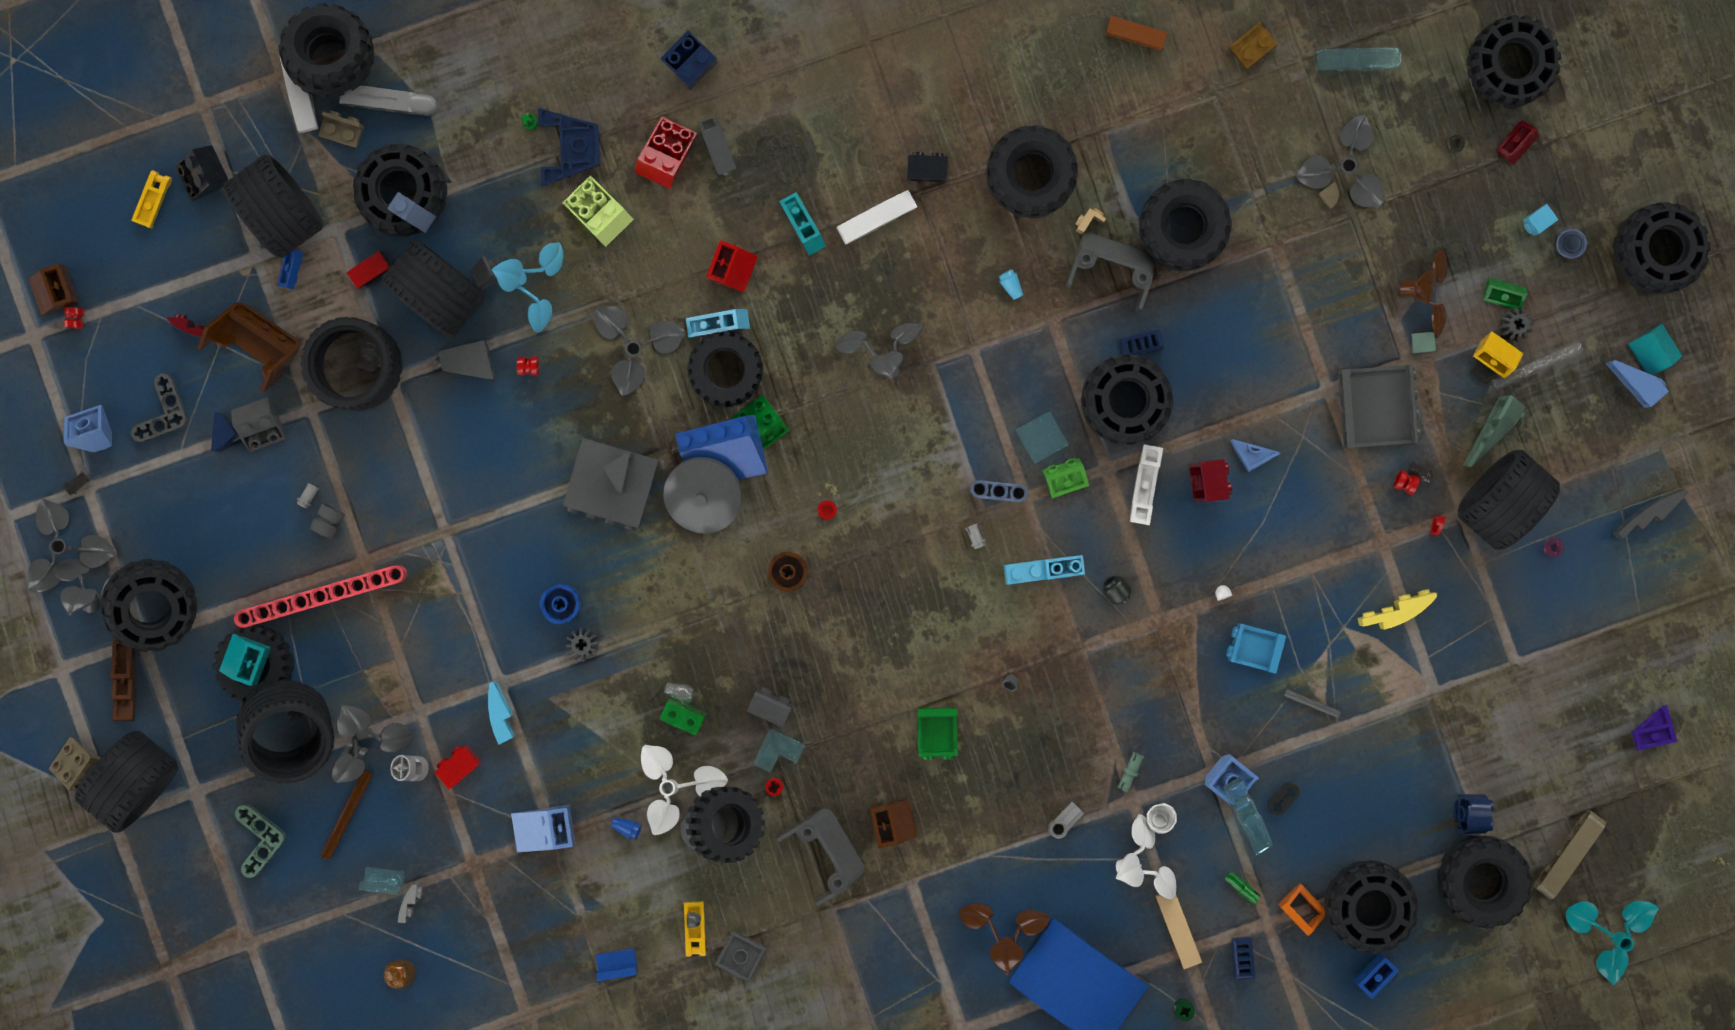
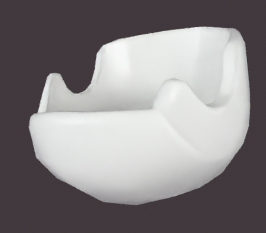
[1147,803,1177,834]

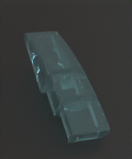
[1317,48,1401,71]
[1223,777,1273,855]

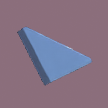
[1230,439,1280,472]

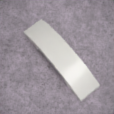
[1130,445,1163,525]

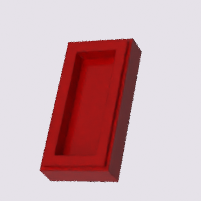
[346,251,390,290]

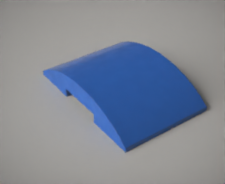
[1008,917,1149,1030]

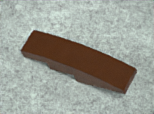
[110,640,136,722]

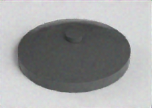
[663,457,743,534]

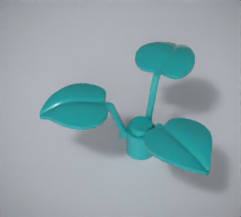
[1565,901,1659,985]

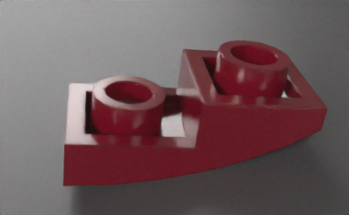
[167,314,206,337]

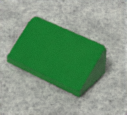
[1482,278,1528,311]

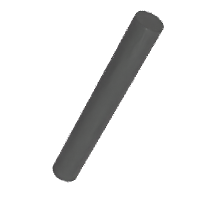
[1283,689,1341,718]

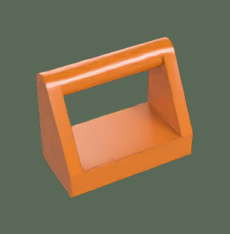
[1278,883,1325,936]

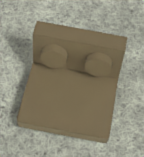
[49,737,101,792]

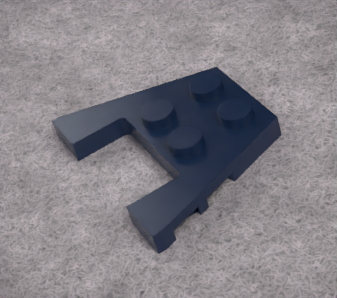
[538,108,601,186]

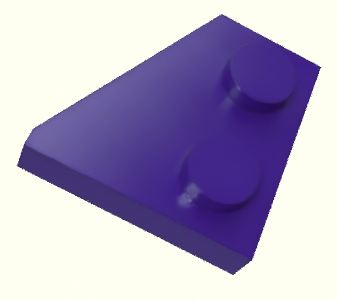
[1632,705,1677,751]

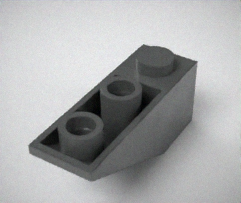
[470,256,498,290]

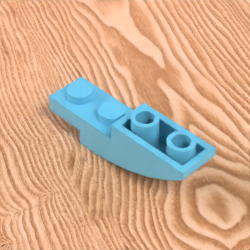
[1004,555,1085,585]

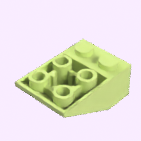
[562,176,634,247]

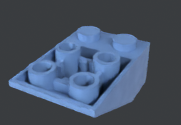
[511,804,576,852]

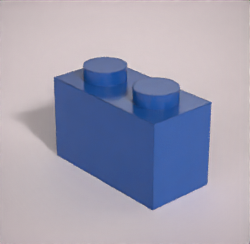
[1353,953,1399,999]

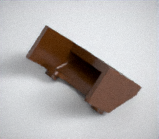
[197,302,300,393]

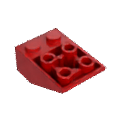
[635,117,697,189]

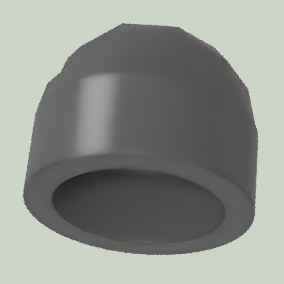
[1002,674,1019,691]
[687,912,701,928]

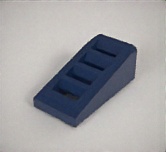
[1120,329,1164,355]
[1232,937,1255,980]

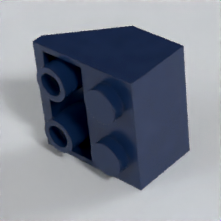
[660,30,718,90]

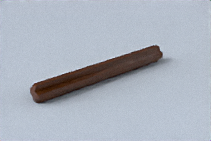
[320,770,373,860]

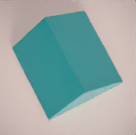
[1628,323,1682,375]

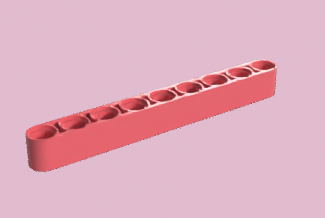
[234,565,407,628]

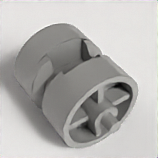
[390,755,428,781]

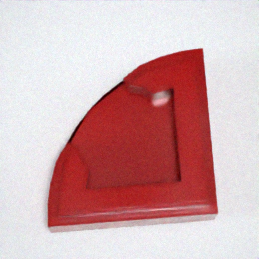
[1430,516,1446,536]

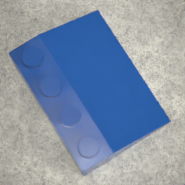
[675,415,768,480]

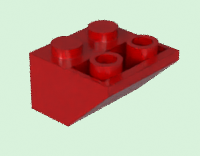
[706,240,758,293]

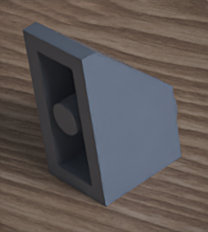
[387,192,436,233]

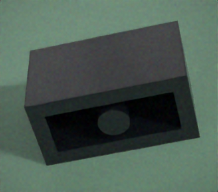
[907,152,948,183]

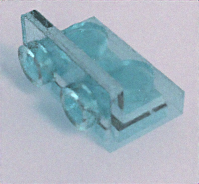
[359,867,405,895]

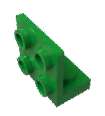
[732,395,790,451]

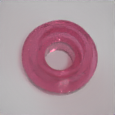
[1544,538,1564,557]

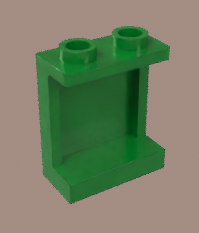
[660,697,707,735]
[917,707,958,760]

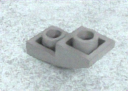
[398,881,423,923]

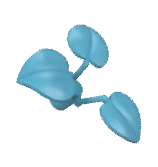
[491,242,564,333]

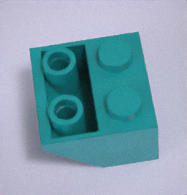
[219,633,271,686]

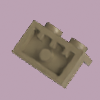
[318,110,364,149]

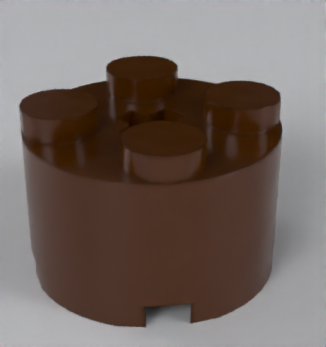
[768,552,808,592]

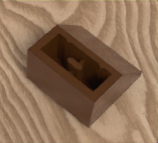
[28,263,80,316]
[870,799,917,848]

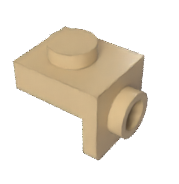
[1075,208,1106,234]

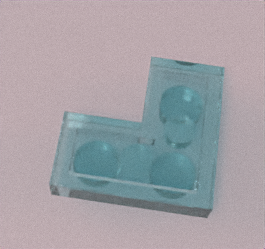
[753,728,805,772]

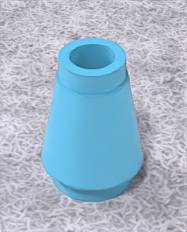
[999,269,1023,300]

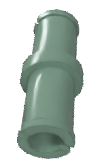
[1117,751,1144,792]

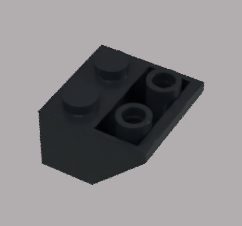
[175,145,228,201]

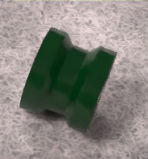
[1173,999,1195,1022]

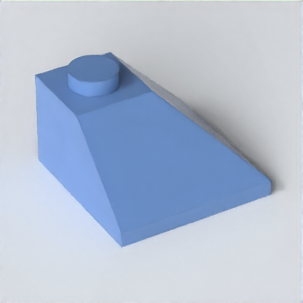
[64,405,112,453]

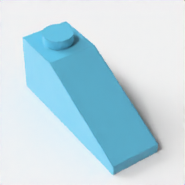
[686,309,750,338]

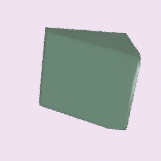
[1411,332,1436,353]

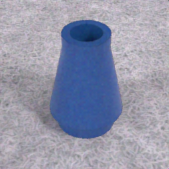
[611,817,642,840]

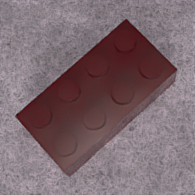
[1188,459,1232,502]

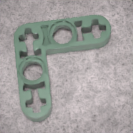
[235,804,286,878]

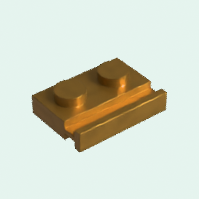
[1229,22,1278,70]

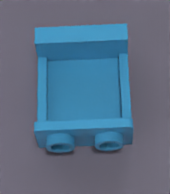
[1226,623,1286,674]

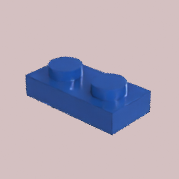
[277,249,303,290]

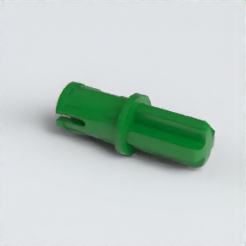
[521,113,538,131]
[1225,871,1261,904]

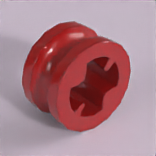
[765,777,783,796]

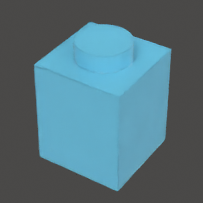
[1522,204,1558,236]

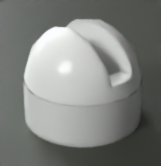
[1215,585,1233,601]

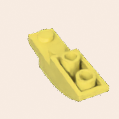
[1358,589,1437,630]

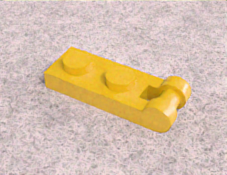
[131,170,172,229]
[684,901,706,957]

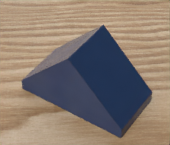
[211,412,239,452]

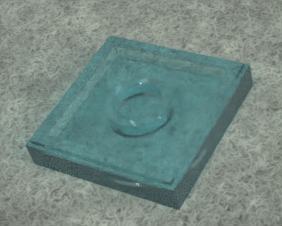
[1015,411,1069,464]

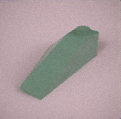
[1463,395,1525,468]

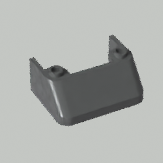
[1064,233,1155,312]
[777,808,864,907]

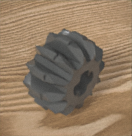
[1499,308,1534,342]
[565,628,599,661]

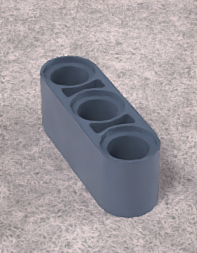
[970,480,1028,502]

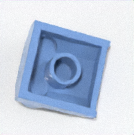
[1205,754,1259,808]

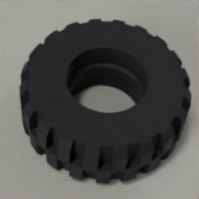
[1467,15,1561,108]

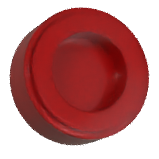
[817,500,837,520]

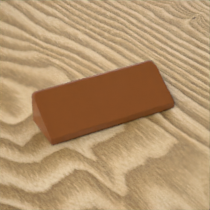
[1105,16,1167,51]

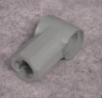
[1048,801,1084,839]

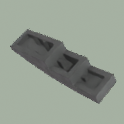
[1612,489,1689,539]

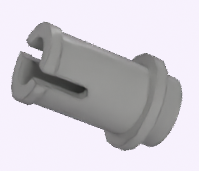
[297,483,319,509]
[965,524,986,550]

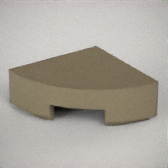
[1318,182,1339,210]

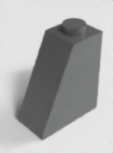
[698,116,736,176]
[436,340,496,380]

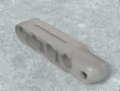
[339,86,438,116]

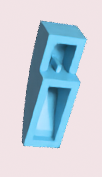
[488,680,516,745]

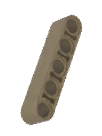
[1534,810,1606,899]

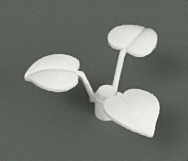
[641,745,728,835]
[1116,814,1176,900]

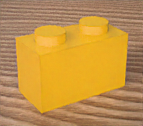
[1473,331,1523,379]

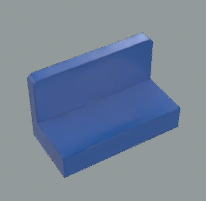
[596,948,638,981]

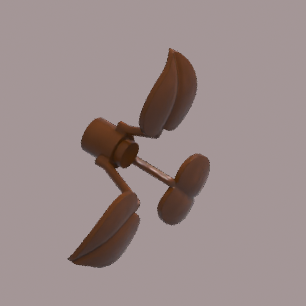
[1400,248,1448,338]
[958,903,1050,975]

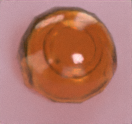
[383,960,416,990]

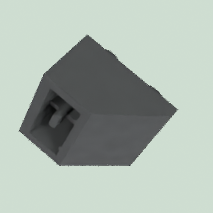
[231,397,286,452]
[747,687,793,728]

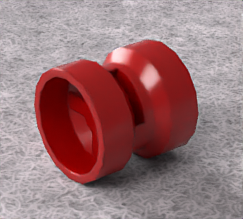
[63,307,85,329]
[517,356,539,376]
[1393,470,1420,495]

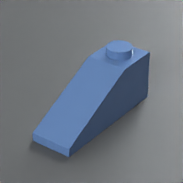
[1606,360,1669,408]

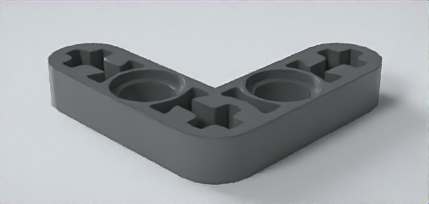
[131,374,188,442]

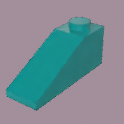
[779,192,826,255]

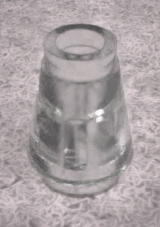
[664,682,695,704]

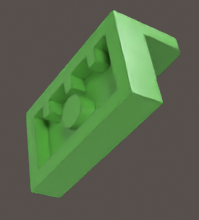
[1043,458,1089,498]

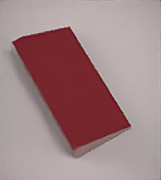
[1496,120,1539,165]

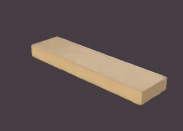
[1155,894,1202,969]

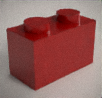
[434,745,482,790]

